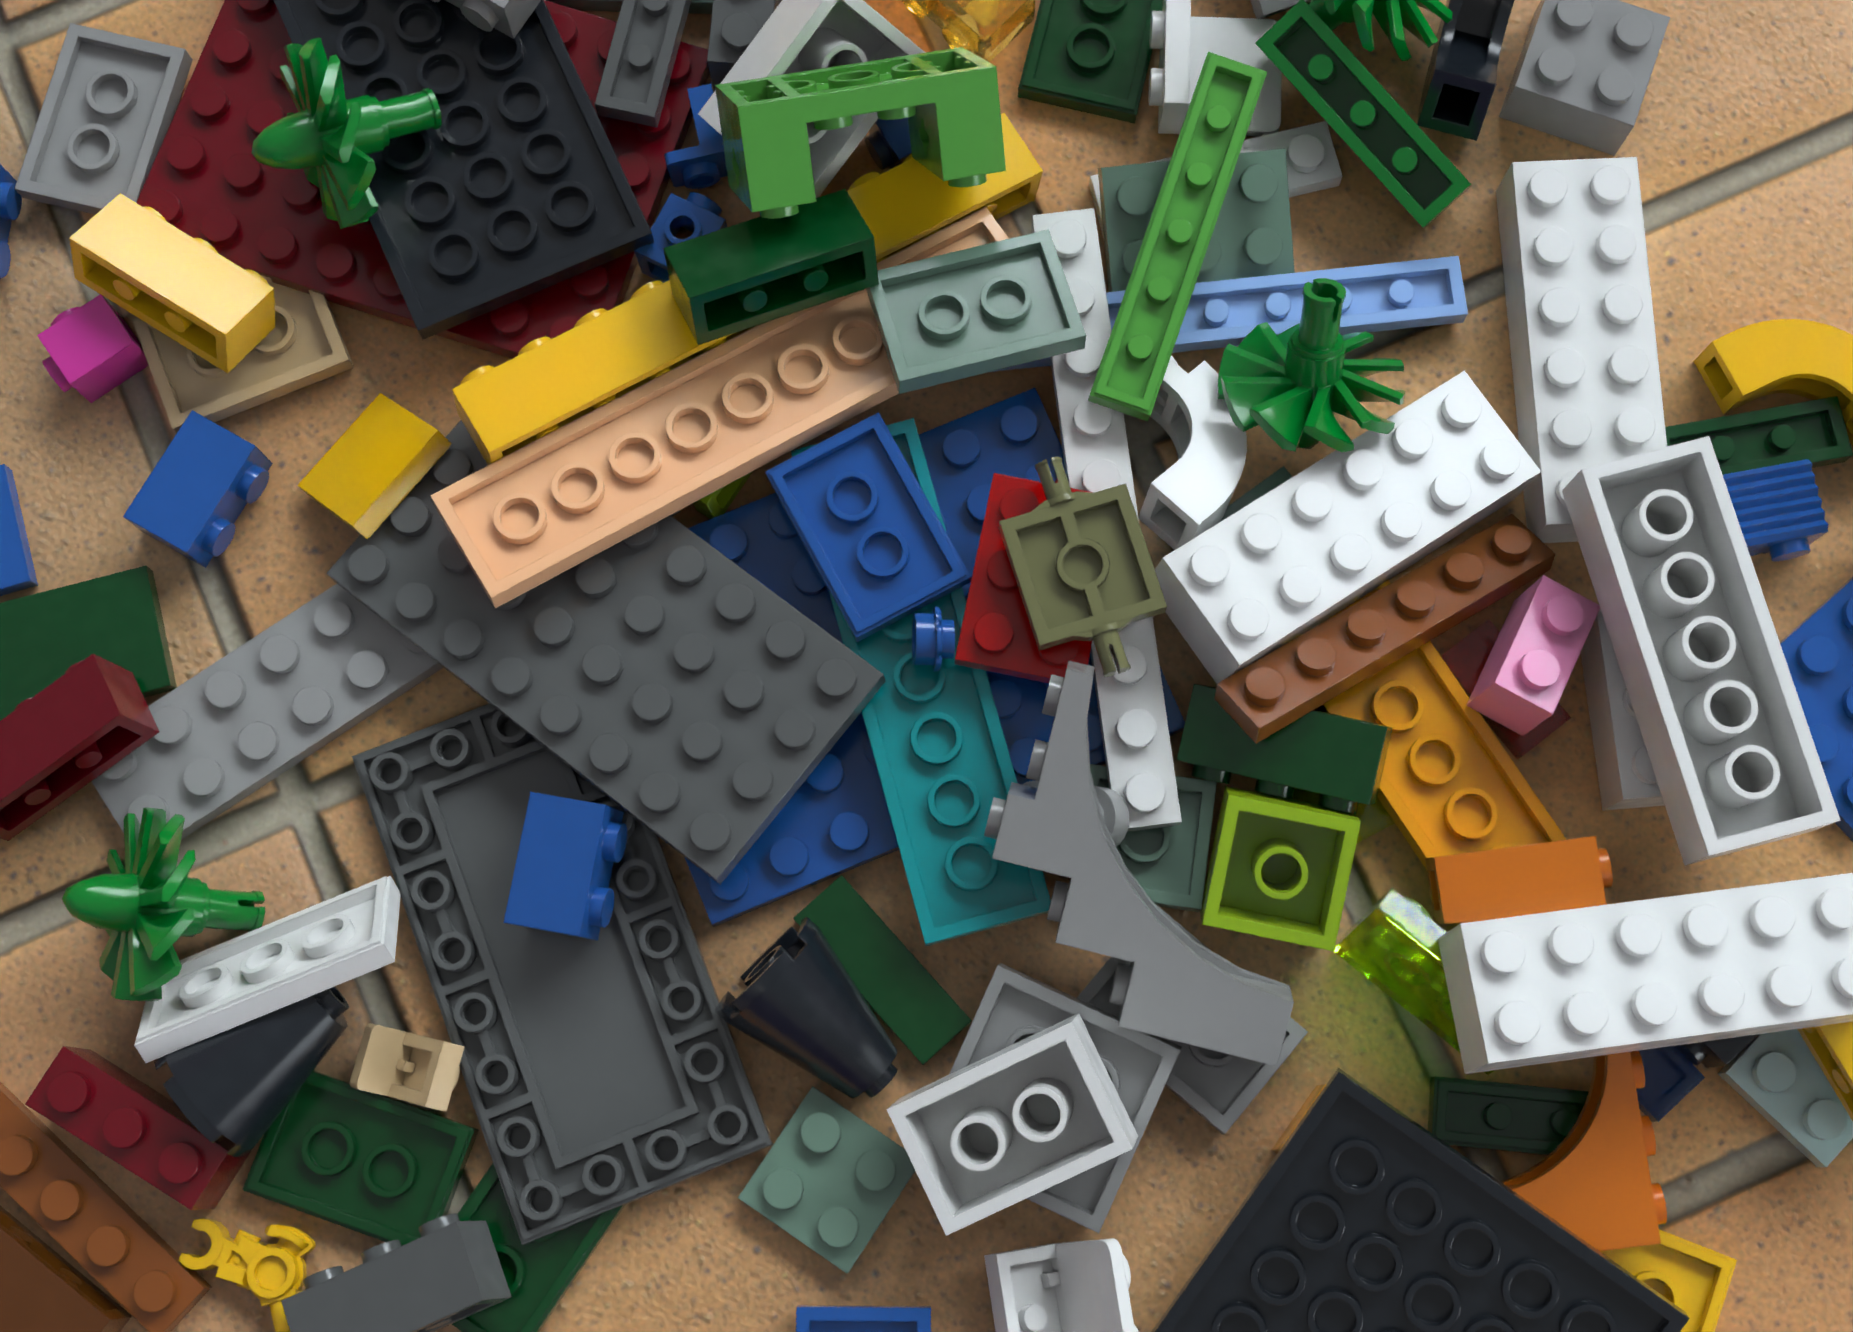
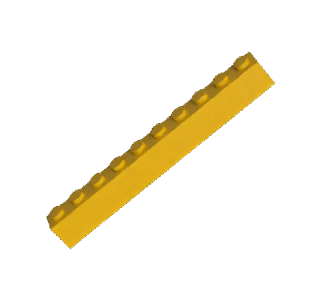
[452,113,1043,465]

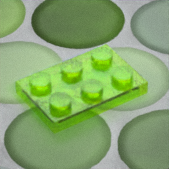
[1333,888,1495,1075]

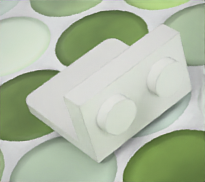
[1148,0,1281,137]
[984,1238,1139,1332]

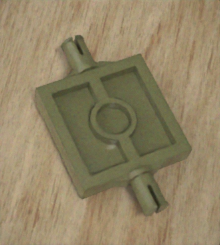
[999,457,1167,677]

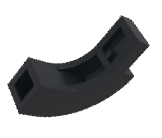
[1417,0,1515,141]

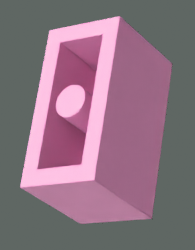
[1466,575,1600,736]

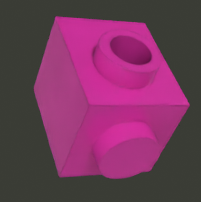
[37,294,149,403]

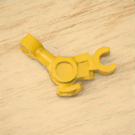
[178,1218,316,1332]

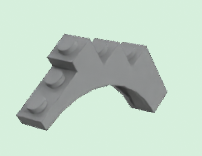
[984,661,1294,1067]

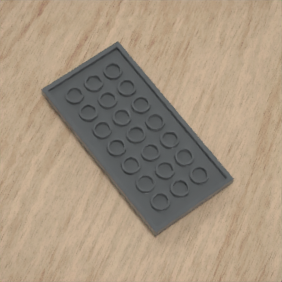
[327,420,886,885]

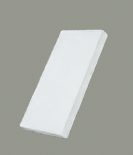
[134,876,401,1063]

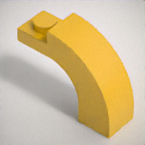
[1693,319,1853,447]

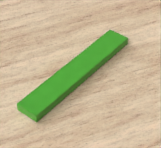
[1088,52,1267,421]

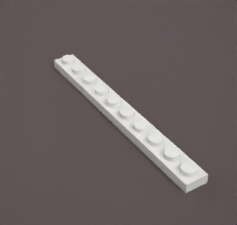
[1032,208,1182,832]

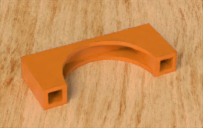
[1425,836,1667,1251]

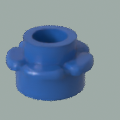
[912,607,955,672]

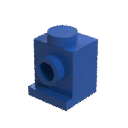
[634,192,727,283]

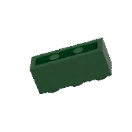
[663,189,879,345]
[1177,684,1393,814]

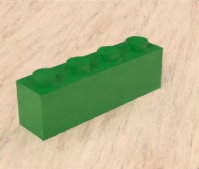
[1255,0,1471,229]

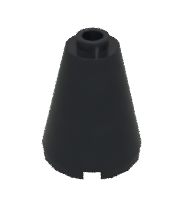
[716,916,898,1099]
[154,987,349,1157]

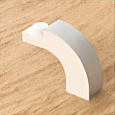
[1138,356,1247,550]

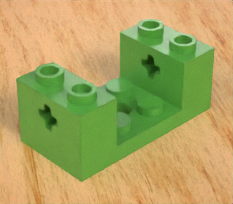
[715,47,1006,219]

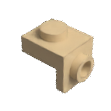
[350,1023,465,1112]

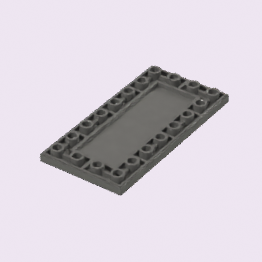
[352,704,773,1245]

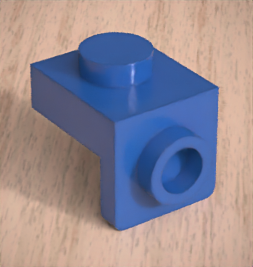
[664,83,727,189]

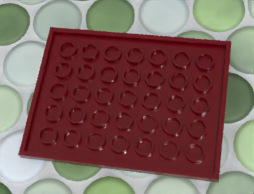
[136,0,710,359]

